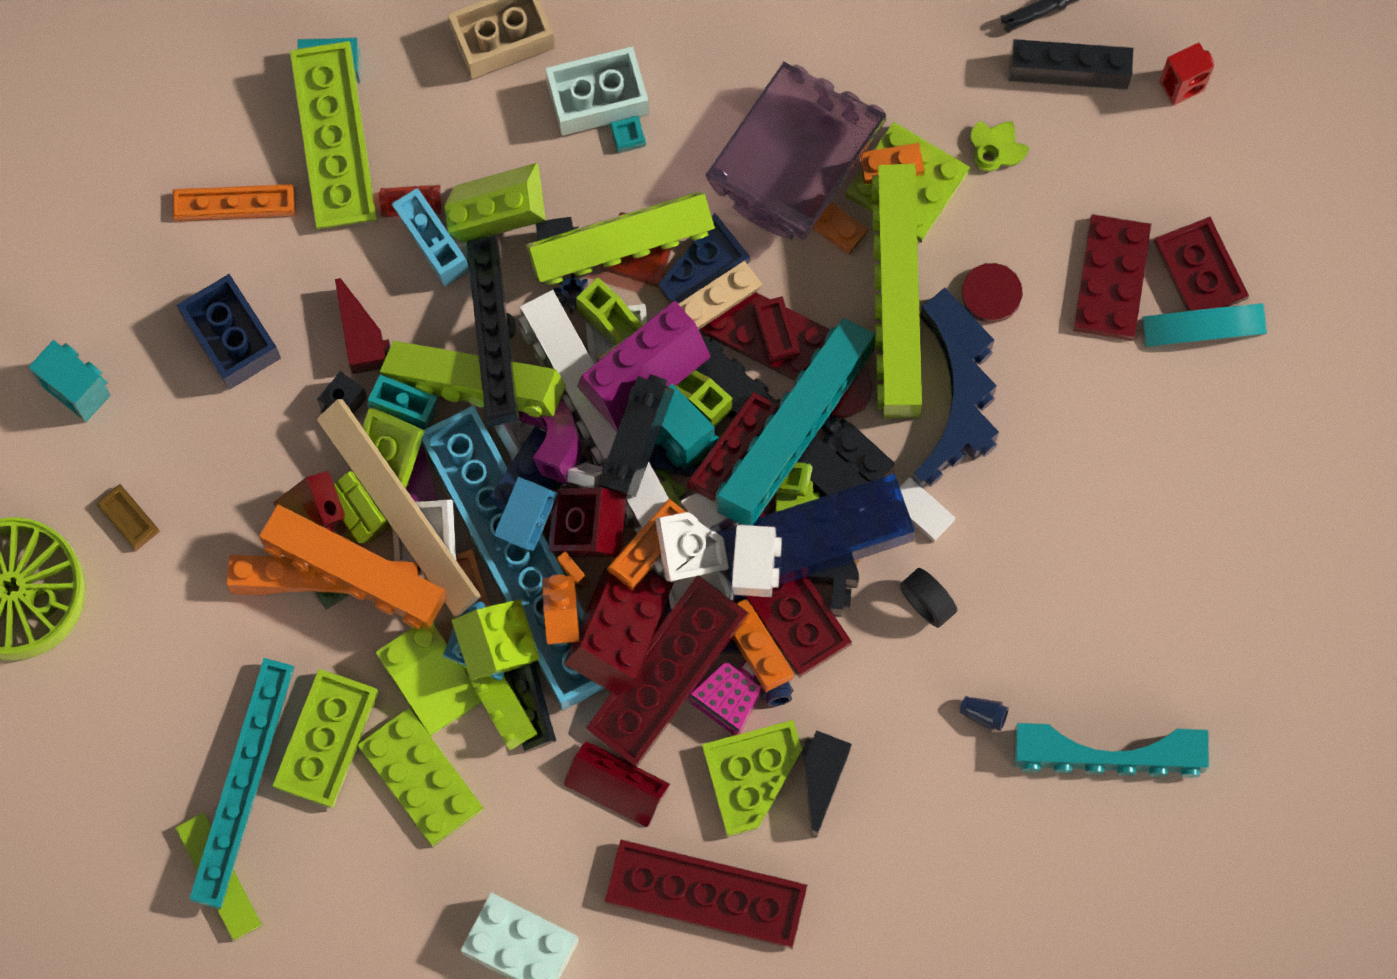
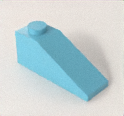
[392,188,470,287]

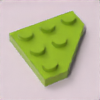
[702,719,802,838]

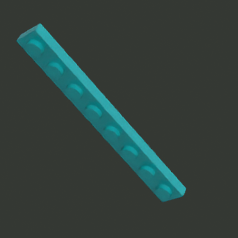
[189,658,294,910]

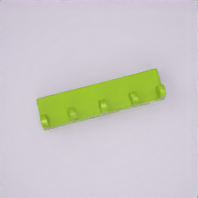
[447,639,537,750]

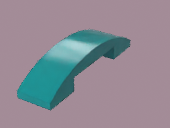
[1142,303,1267,347]

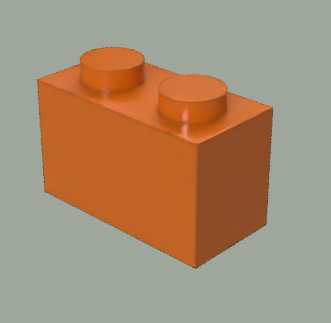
[542,575,579,644]

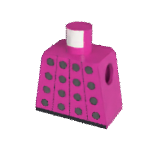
[689,660,762,736]

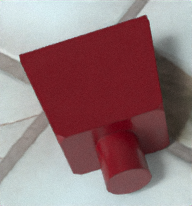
[273,470,345,533]

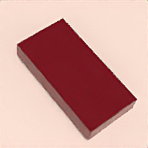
[753,296,800,363]

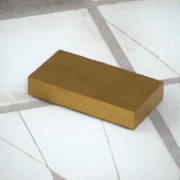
[96,484,160,551]

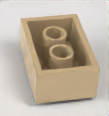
[448,0,555,79]

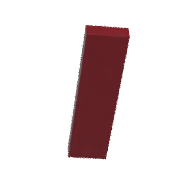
[687,392,779,502]

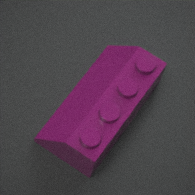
[577,301,711,432]

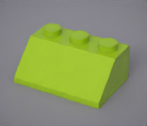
[445,163,546,243]

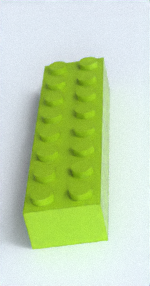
[872,164,922,419]

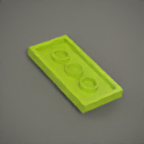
[272,669,379,809]
[358,708,484,847]

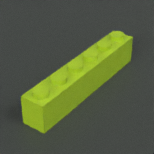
[526,191,715,285]
[380,340,566,417]

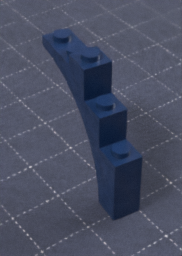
[912,287,999,488]

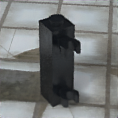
[599,374,675,497]

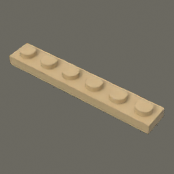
[596,261,763,362]

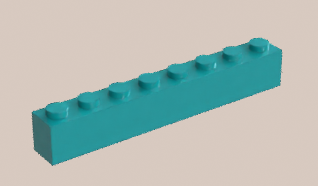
[715,318,876,526]

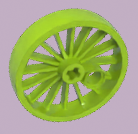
[0,517,86,661]

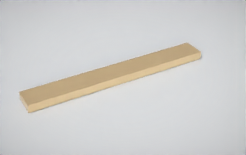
[317,399,481,616]

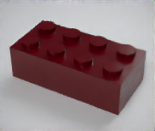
[564,557,673,696]

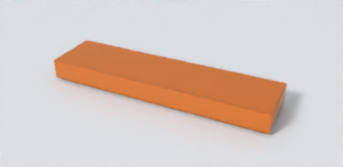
[173,184,295,221]

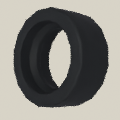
[900,568,958,628]

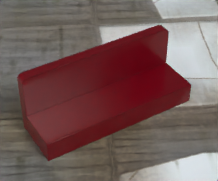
[564,741,670,827]

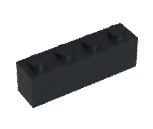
[1009,39,1133,90]

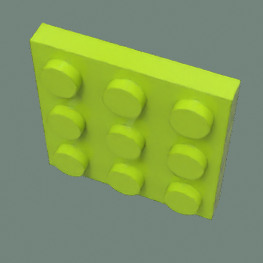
[845,121,970,242]

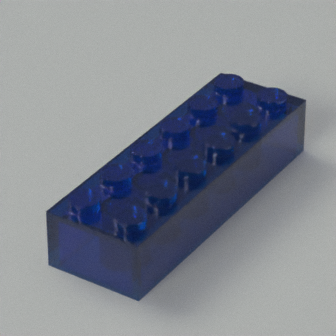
[716,474,915,599]

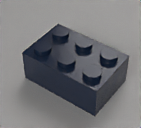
[176,274,281,390]

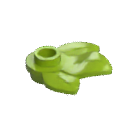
[971,121,1029,172]

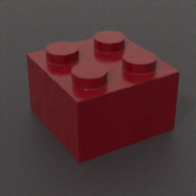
[548,488,627,557]

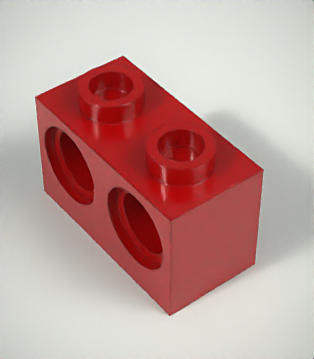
[1159,42,1214,106]

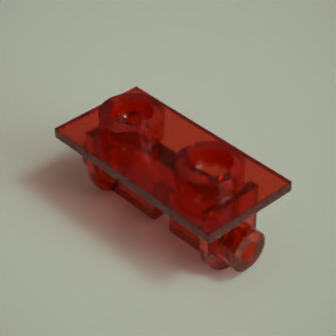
[379,185,442,218]

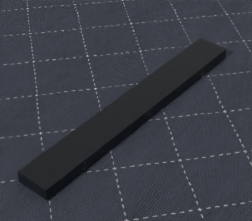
[467,235,519,427]

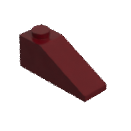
[335,278,391,374]

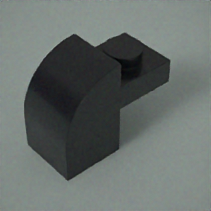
[808,545,859,617]

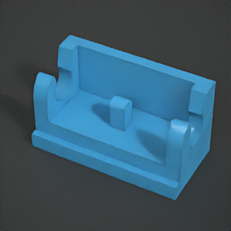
[494,477,558,551]

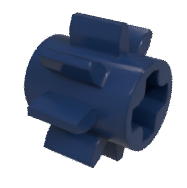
[553,273,588,314]

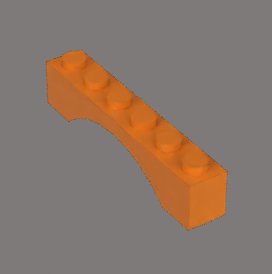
[227,555,421,595]

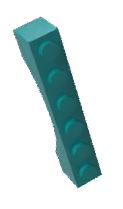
[1014,723,1209,778]

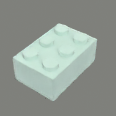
[545,46,649,136]
[461,892,579,979]

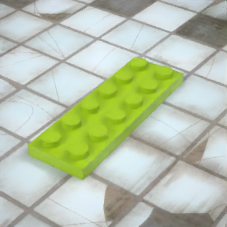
[290,41,377,230]

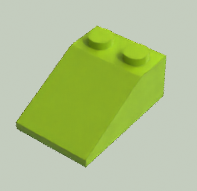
[376,623,482,736]

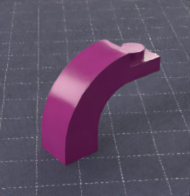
[518,399,583,485]

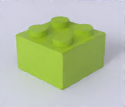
[452,599,540,681]

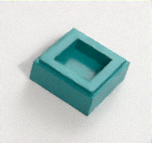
[609,116,646,154]

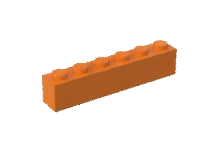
[259,504,447,630]

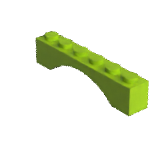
[576,277,733,428]

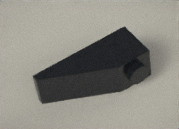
[801,730,852,838]

